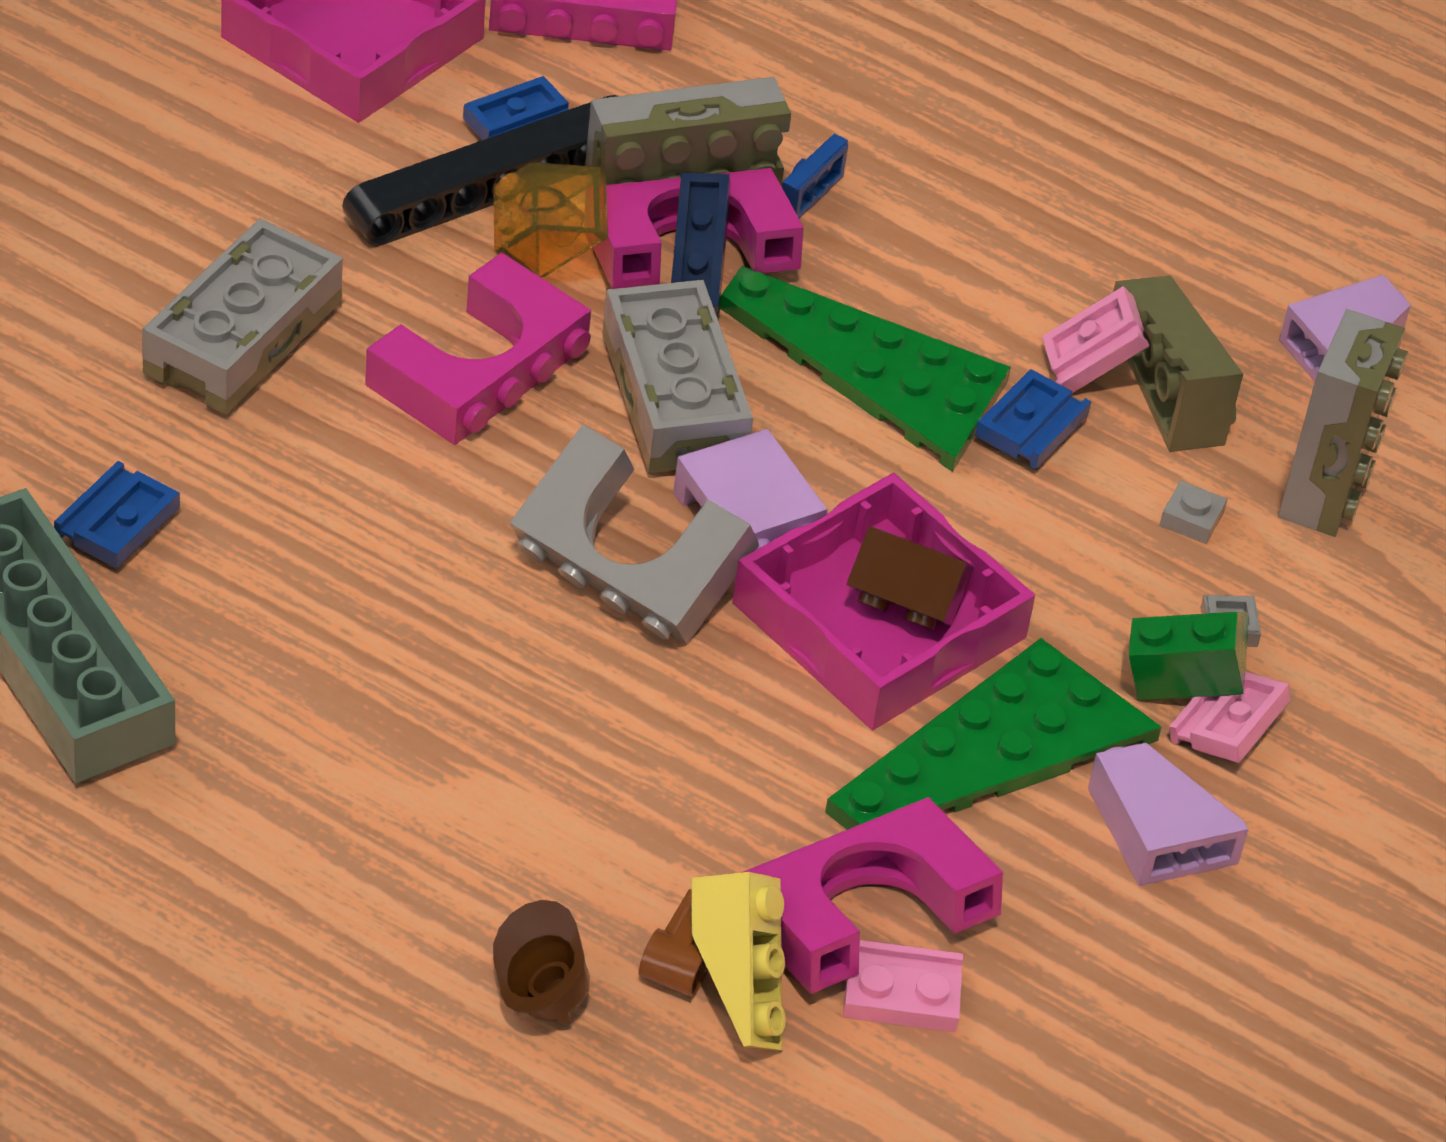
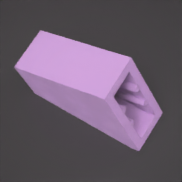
[1279,274,1411,382]
[1088,743,1248,886]

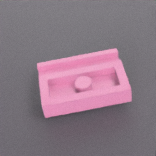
[1042,286,1149,393]
[1169,671,1290,763]
[843,940,963,1032]

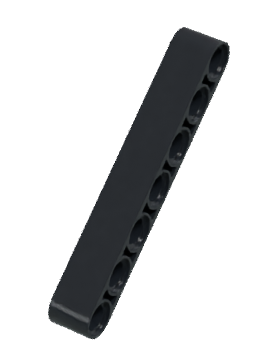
[342,95,618,246]

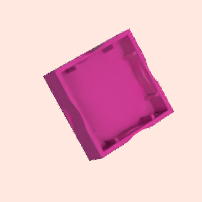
[221,0,486,123]
[732,472,1036,731]

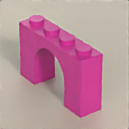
[489,0,677,51]
[584,168,804,289]
[365,252,591,445]
[741,797,1003,994]

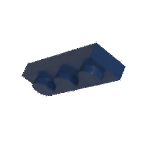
[671,172,731,314]

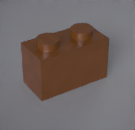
[846,526,974,630]

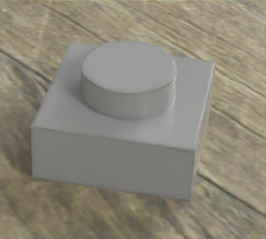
[1159,481,1227,544]

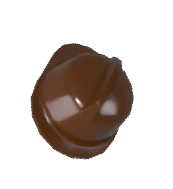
[493,900,590,1026]

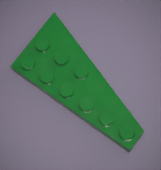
[720,266,1011,472]
[825,638,1162,830]

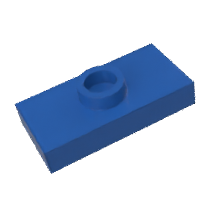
[782,133,848,218]

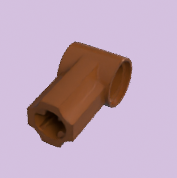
[639,889,708,997]

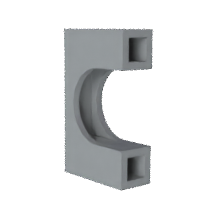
[510,424,759,645]

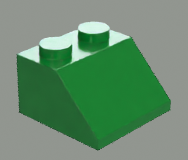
[1129,612,1249,700]

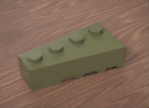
[1113,275,1243,452]

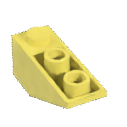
[691,872,786,1051]

